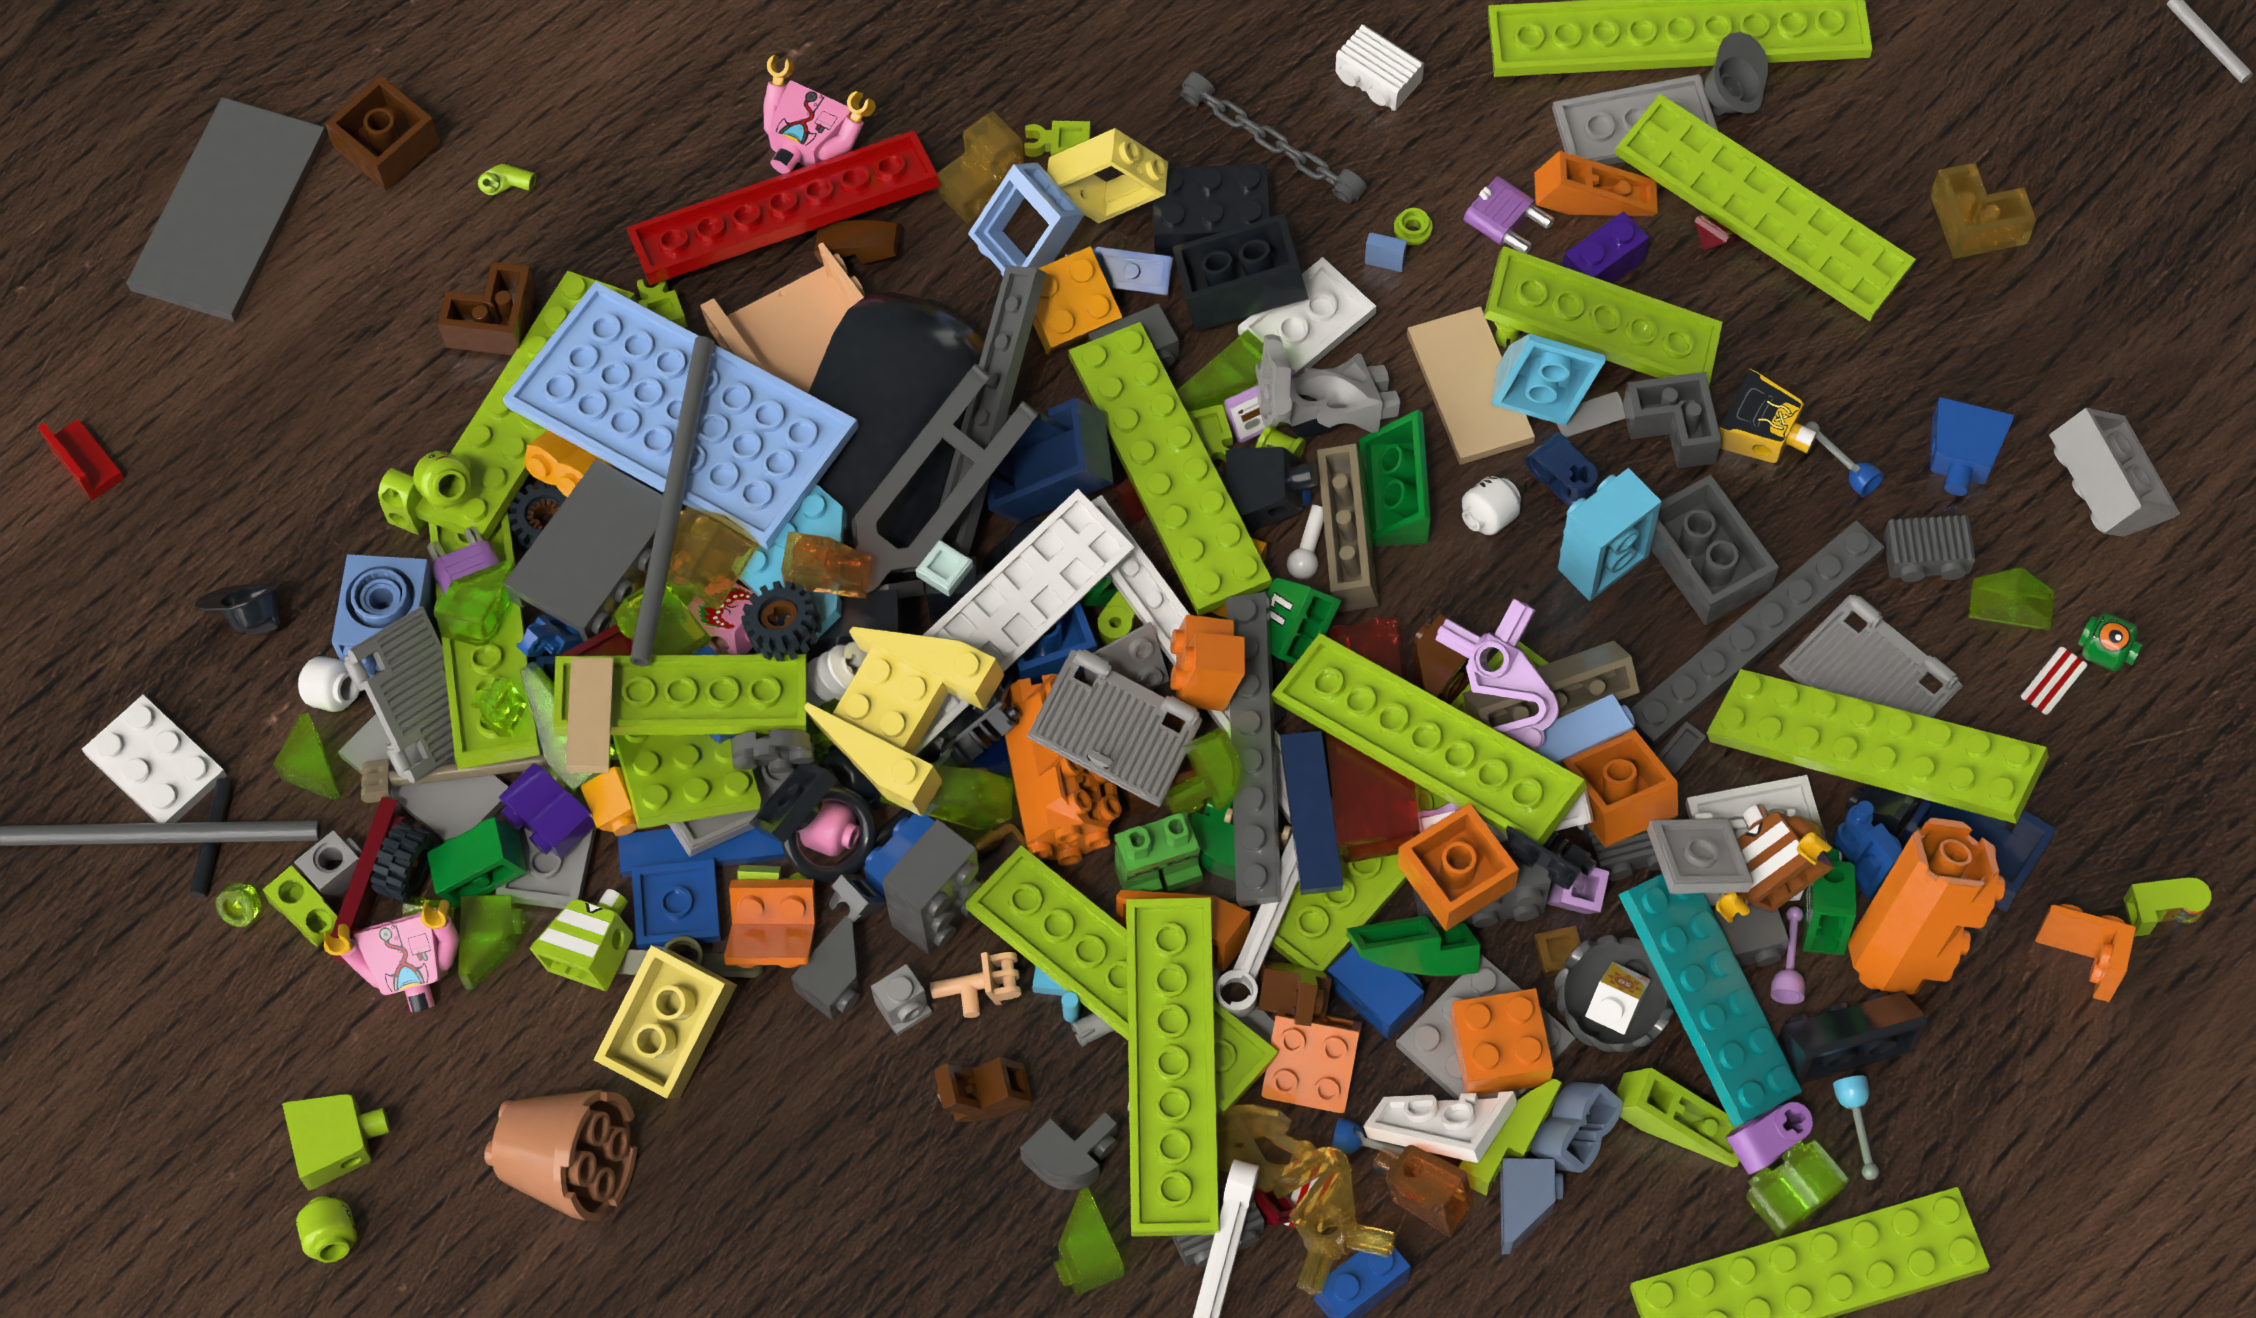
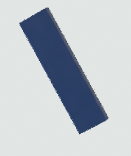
[1280,731,1343,895]

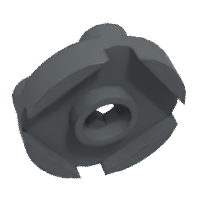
[731,729,814,773]

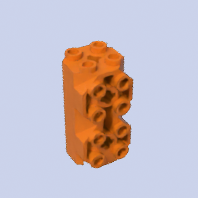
[1004,674,1122,866]
[1848,818,2005,995]

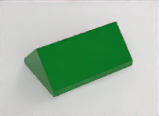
[1359,410,1430,546]

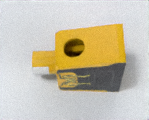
[1719,369,1817,463]

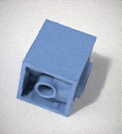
[332,554,438,677]

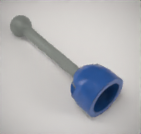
[1805,421,1884,497]
[1330,1117,1434,1167]

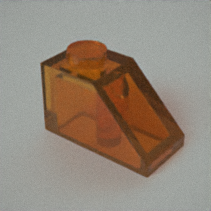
[781,532,873,599]

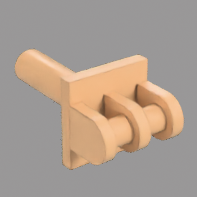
[930,952,1021,1018]

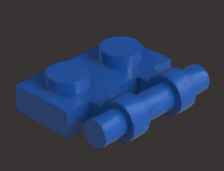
[1833,801,1903,900]

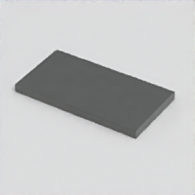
[126,97,328,322]

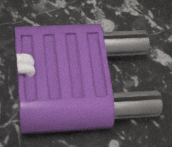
[1463,176,1554,254]
[427,526,508,607]

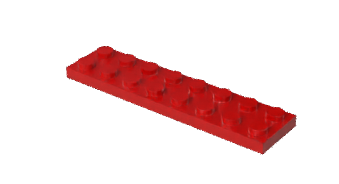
[626,130,940,285]

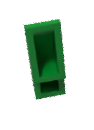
[1346,915,1480,976]

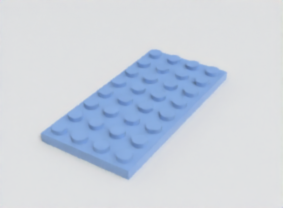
[503,281,858,549]

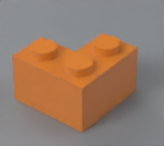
[1170,615,1245,711]

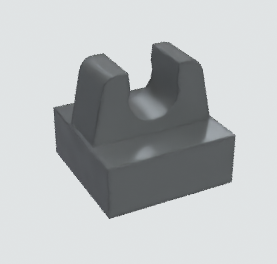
[829,874,887,925]

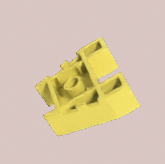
[804,627,1004,817]

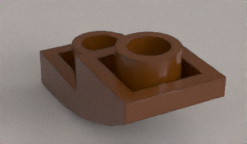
[814,220,900,265]

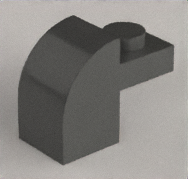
[1020,1112,1118,1190]

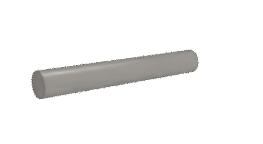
[2167,0,2253,84]

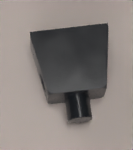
[1225,447,1320,533]

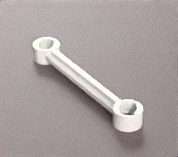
[1215,797,1335,1018]
[1193,1159,1260,1318]

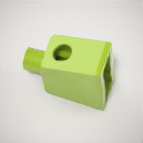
[282,1094,390,1191]

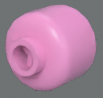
[797,800,860,857]

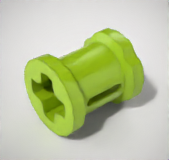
[1255,426,1306,461]

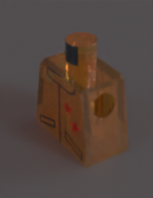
[1372,1145,1473,1238]

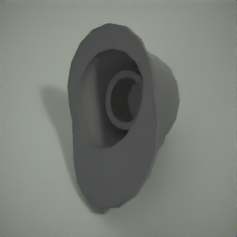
[1704,32,1768,116]

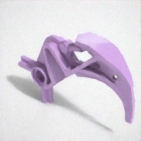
[1393,598,1559,829]

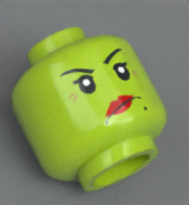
[413,451,472,507]
[296,1196,357,1263]

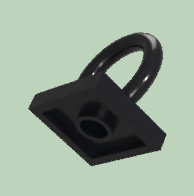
[749,763,877,883]

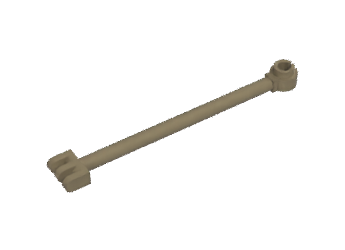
[361,744,619,803]

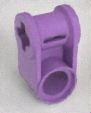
[1725,1102,1813,1175]

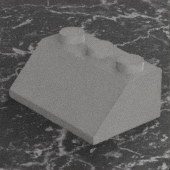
[2049,408,2180,537]

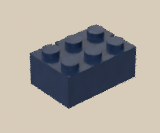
[987,397,1114,524]
[1900,800,2057,913]

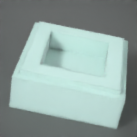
[915,540,973,597]

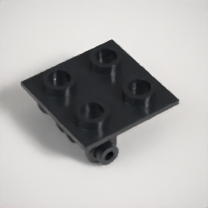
[939,674,1022,765]
[1506,825,1597,891]

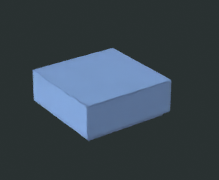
[1365,232,1407,272]

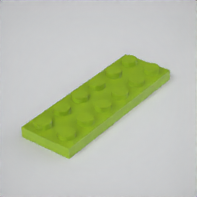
[1483,246,1723,386]
[553,654,806,736]

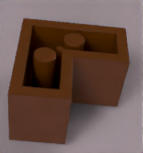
[438,262,537,355]

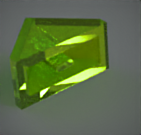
[1968,567,2054,630]
[273,712,341,800]

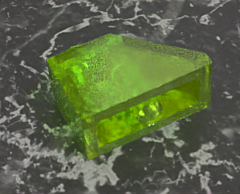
[434,560,515,648]
[458,895,524,990]
[1054,1187,1124,1296]

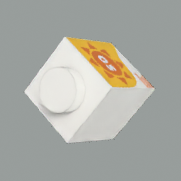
[1585,962,1651,1035]

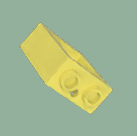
[1047,128,1168,223]

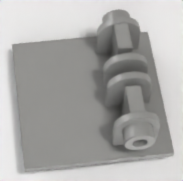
[1082,622,1169,690]

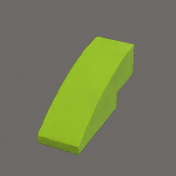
[1456,1079,1562,1196]

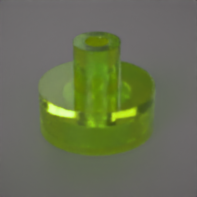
[215,883,261,927]

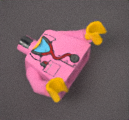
[763,55,876,174]
[324,900,460,1013]

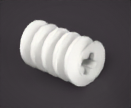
[806,642,868,714]

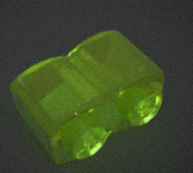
[1746,1140,1849,1238]

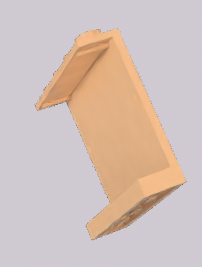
[700,242,865,393]

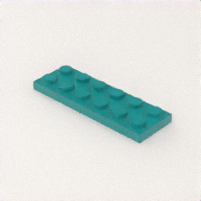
[1618,874,1802,1127]

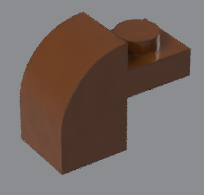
[1256,960,1332,1027]
[934,1057,1033,1122]

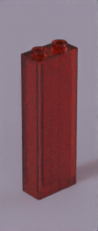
[1325,618,1424,863]

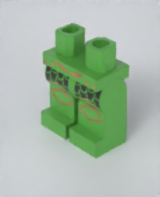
[1114,812,1203,892]

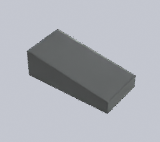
[1657,721,1707,777]

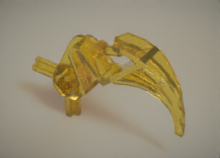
[1216,1104,1396,1296]

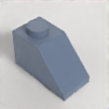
[1500,1158,1563,1255]

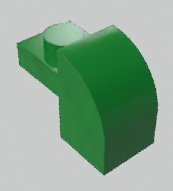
[1191,781,1236,882]

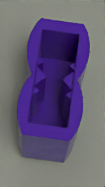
[499,763,595,859]

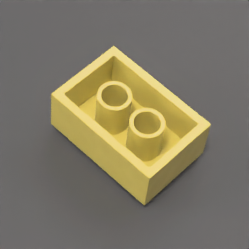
[594,945,737,1099]

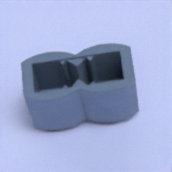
[1531,1082,1623,1173]

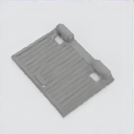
[1779,595,1963,718]
[343,606,455,784]
[1026,649,1202,807]

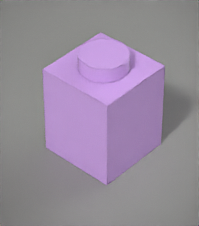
[1547,868,1610,914]

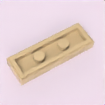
[565,657,614,773]

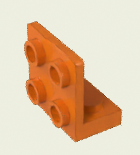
[724,879,817,968]
[2035,904,2136,1002]
[1262,1012,1363,1113]

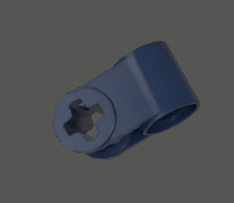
[1525,433,1598,507]

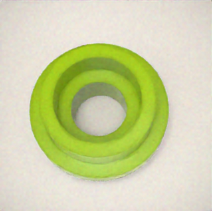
[1394,208,1433,246]

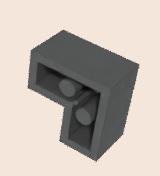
[1623,372,1721,469]

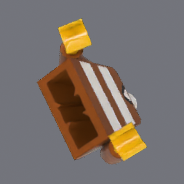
[1716,804,1834,923]

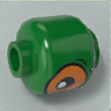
[2078,612,2143,672]

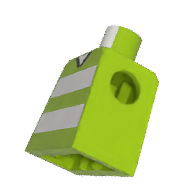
[530,889,633,991]

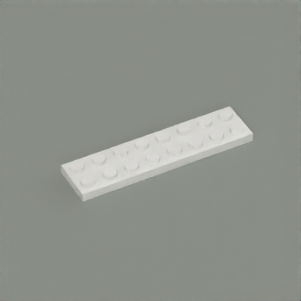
[913,489,1134,756]

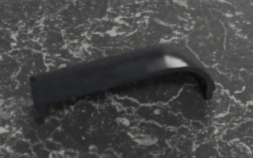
[808,292,986,580]

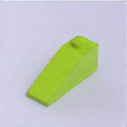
[1615,1068,1742,1167]

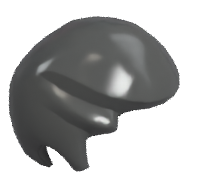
[1554,935,1674,1052]

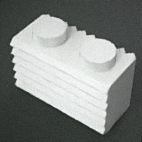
[1335,24,1424,111]

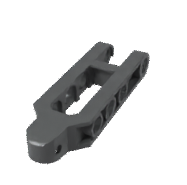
[840,363,1038,593]

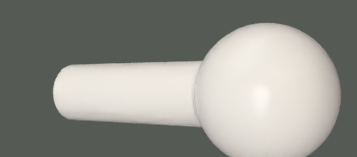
[1287,505,1324,579]

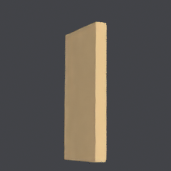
[1407,306,1535,465]

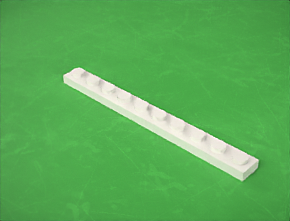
[1091,495,1336,824]

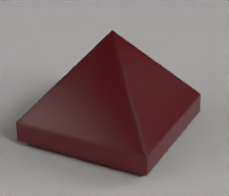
[1694,215,1740,251]
[1253,1183,1302,1226]

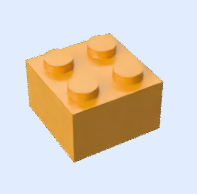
[1033,246,1122,355]

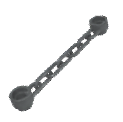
[1180,72,1367,204]

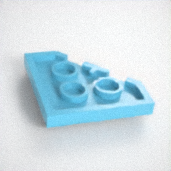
[729,484,847,645]

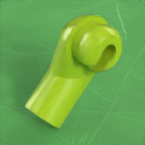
[478,164,537,195]

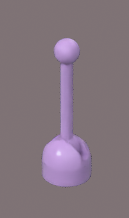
[1770,906,1805,1004]

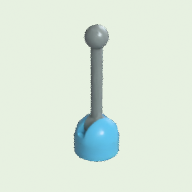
[1833,1076,1879,1180]

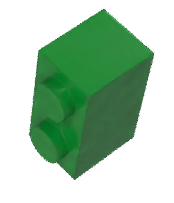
[427,816,527,908]

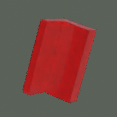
[37,419,124,501]

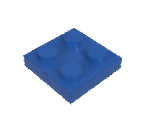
[631,858,721,949]

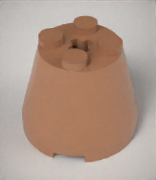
[484,1090,637,1222]

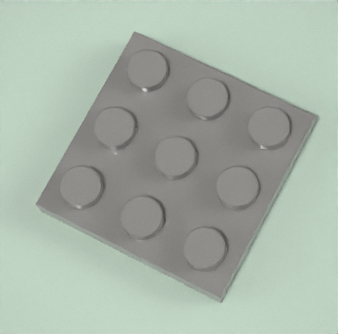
[1396,955,1576,1100]

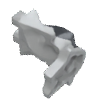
[1255,334,1400,437]

